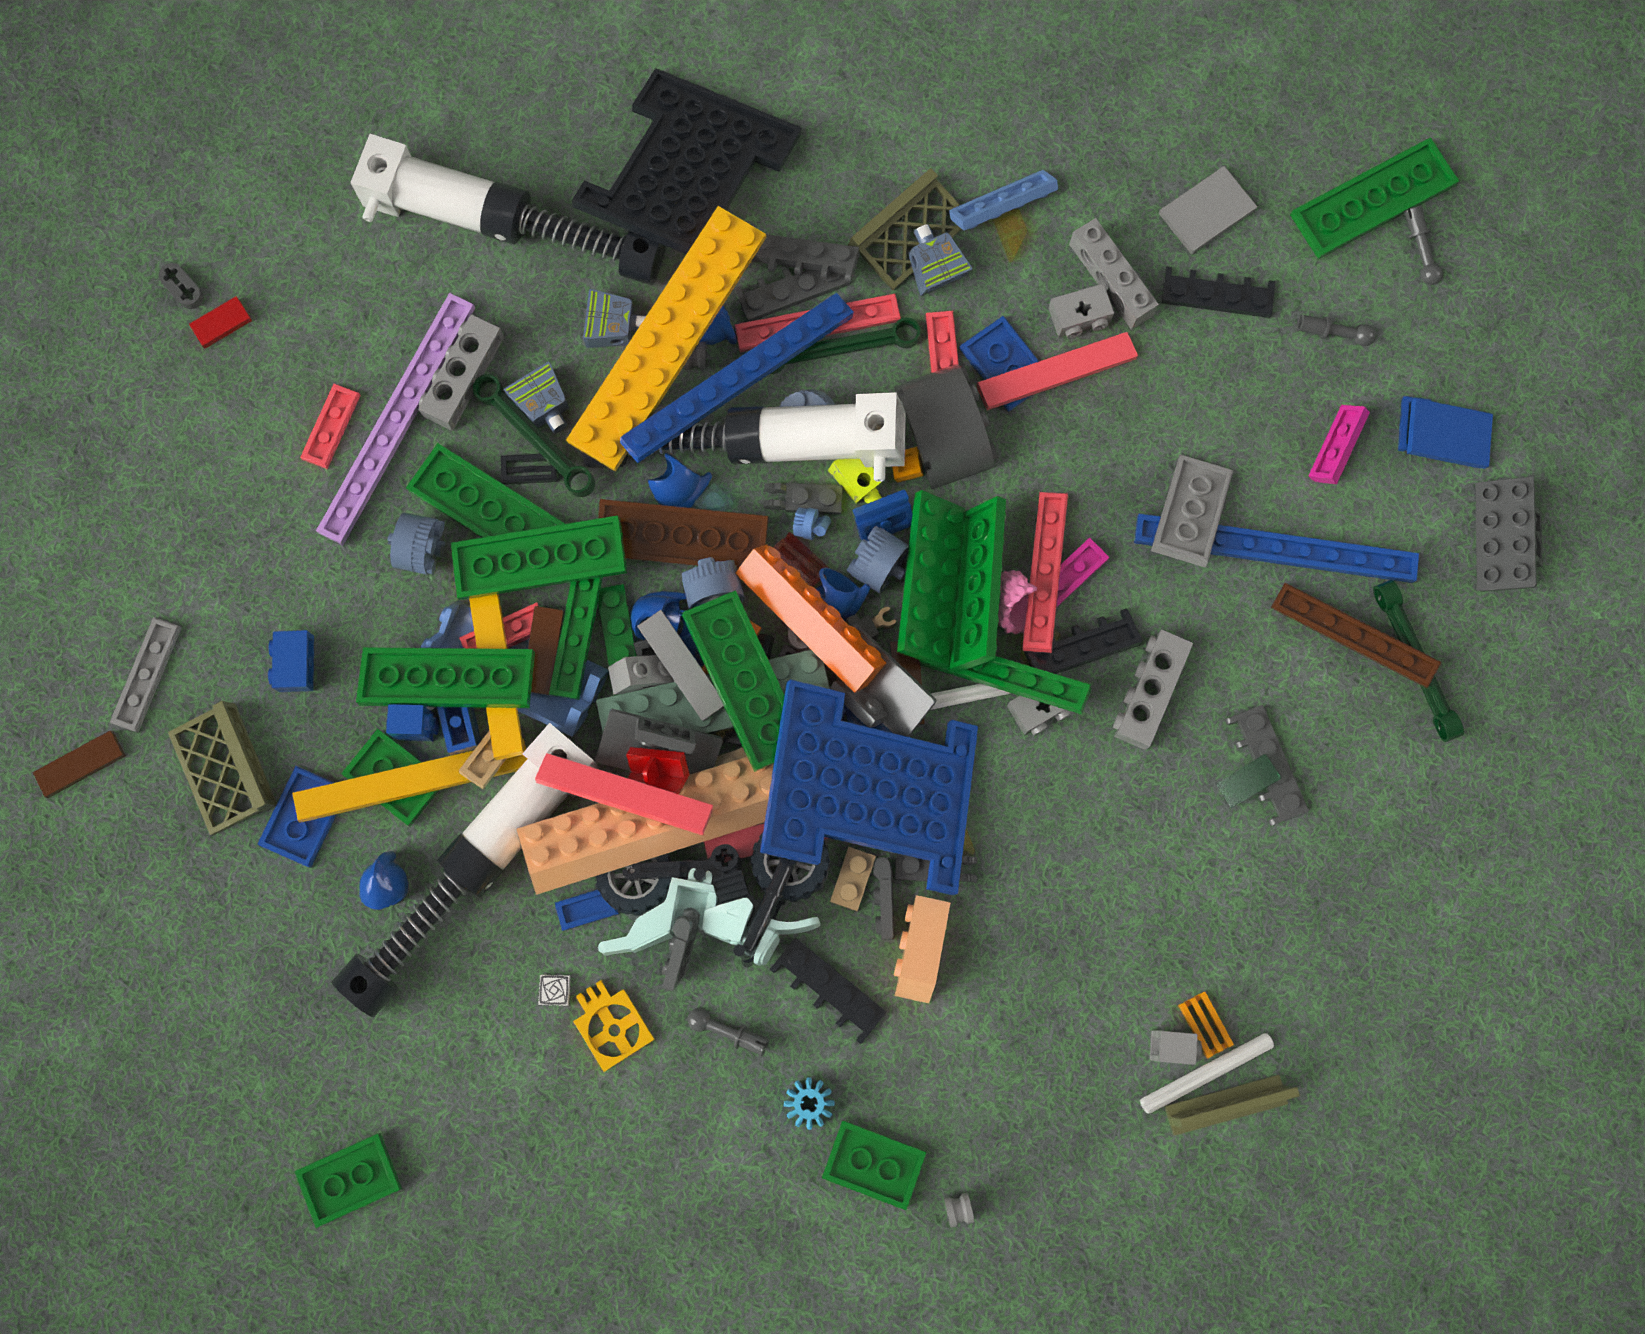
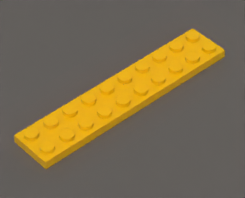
[566,206,766,472]

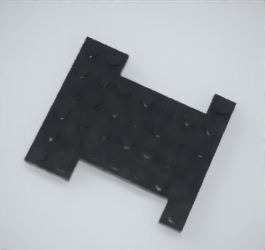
[572,68,802,254]

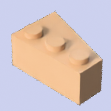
[894,895,950,1003]

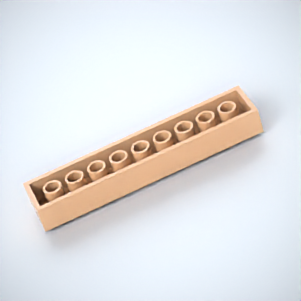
[517,757,774,895]

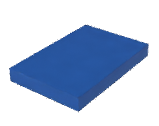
[959,316,1039,412]
[1407,398,1493,469]
[257,766,337,868]

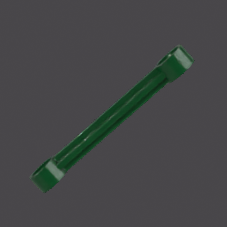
[770,317,920,374]
[473,374,595,497]
[1373,580,1464,742]

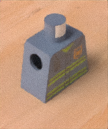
[909,224,972,296]
[583,289,646,348]
[504,361,569,433]

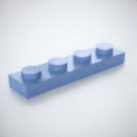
[949,170,1058,231]

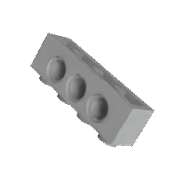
[1069,218,1159,330]
[419,315,504,431]
[1113,629,1193,750]

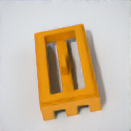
[1178,992,1234,1058]

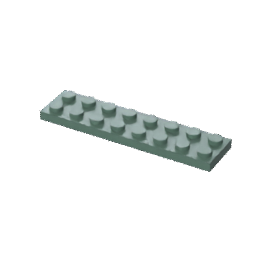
[596,650,830,734]

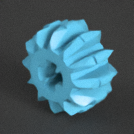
[784,1077,835,1130]

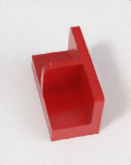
[626,747,690,794]

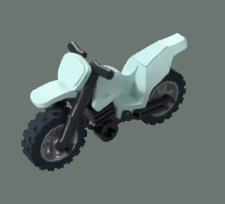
[595,833,830,968]

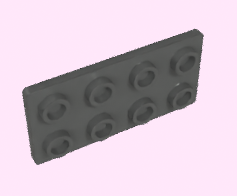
[1475,477,1542,592]
[824,624,937,737]
[596,709,723,774]

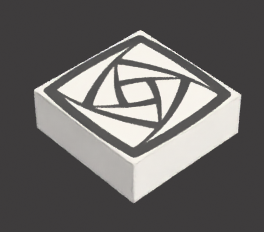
[538,975,571,1006]

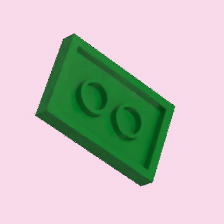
[341,729,439,827]
[822,1120,927,1210]
[294,1133,402,1228]

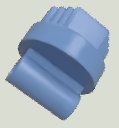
[793,508,831,540]

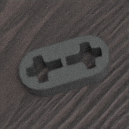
[158,263,204,309]

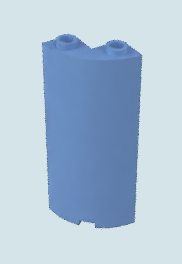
[420,600,609,736]

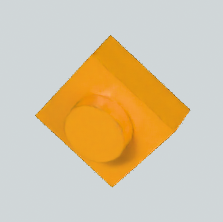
[892,447,924,483]

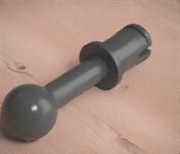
[1404,206,1443,285]
[1296,315,1376,346]
[687,1008,770,1056]

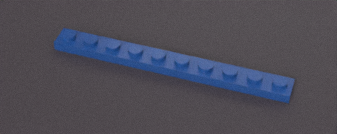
[620,293,854,463]
[1134,514,1419,583]

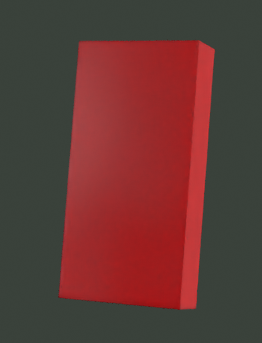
[189,296,252,349]

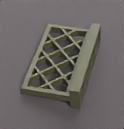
[848,168,962,290]
[168,701,277,835]
[1165,1075,1300,1136]

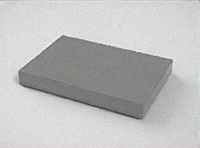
[1158,166,1257,255]

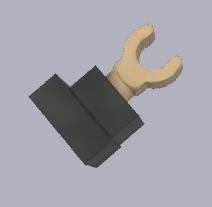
[846,607,896,640]

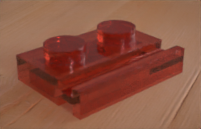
[773,532,829,587]

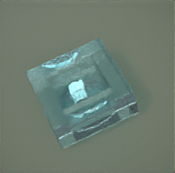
[694,484,734,512]

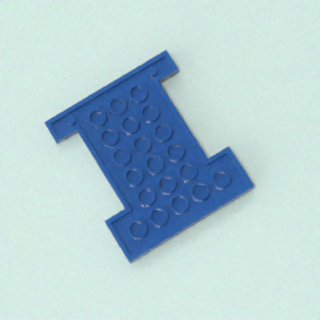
[760,679,978,895]

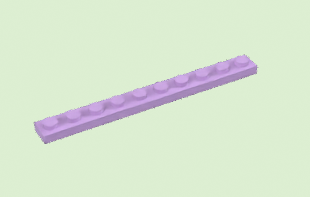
[316,293,475,545]

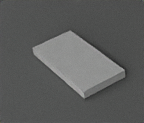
[1151,454,1234,568]

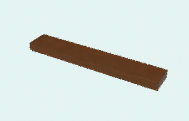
[1271,583,1442,688]

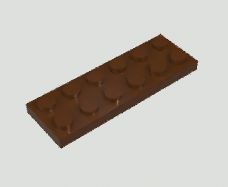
[598,499,769,569]

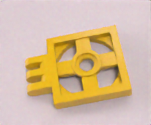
[573,980,655,1072]

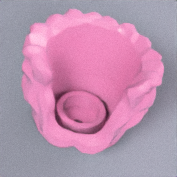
[998,570,1037,635]

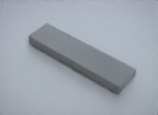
[637,610,724,722]
[109,617,182,733]

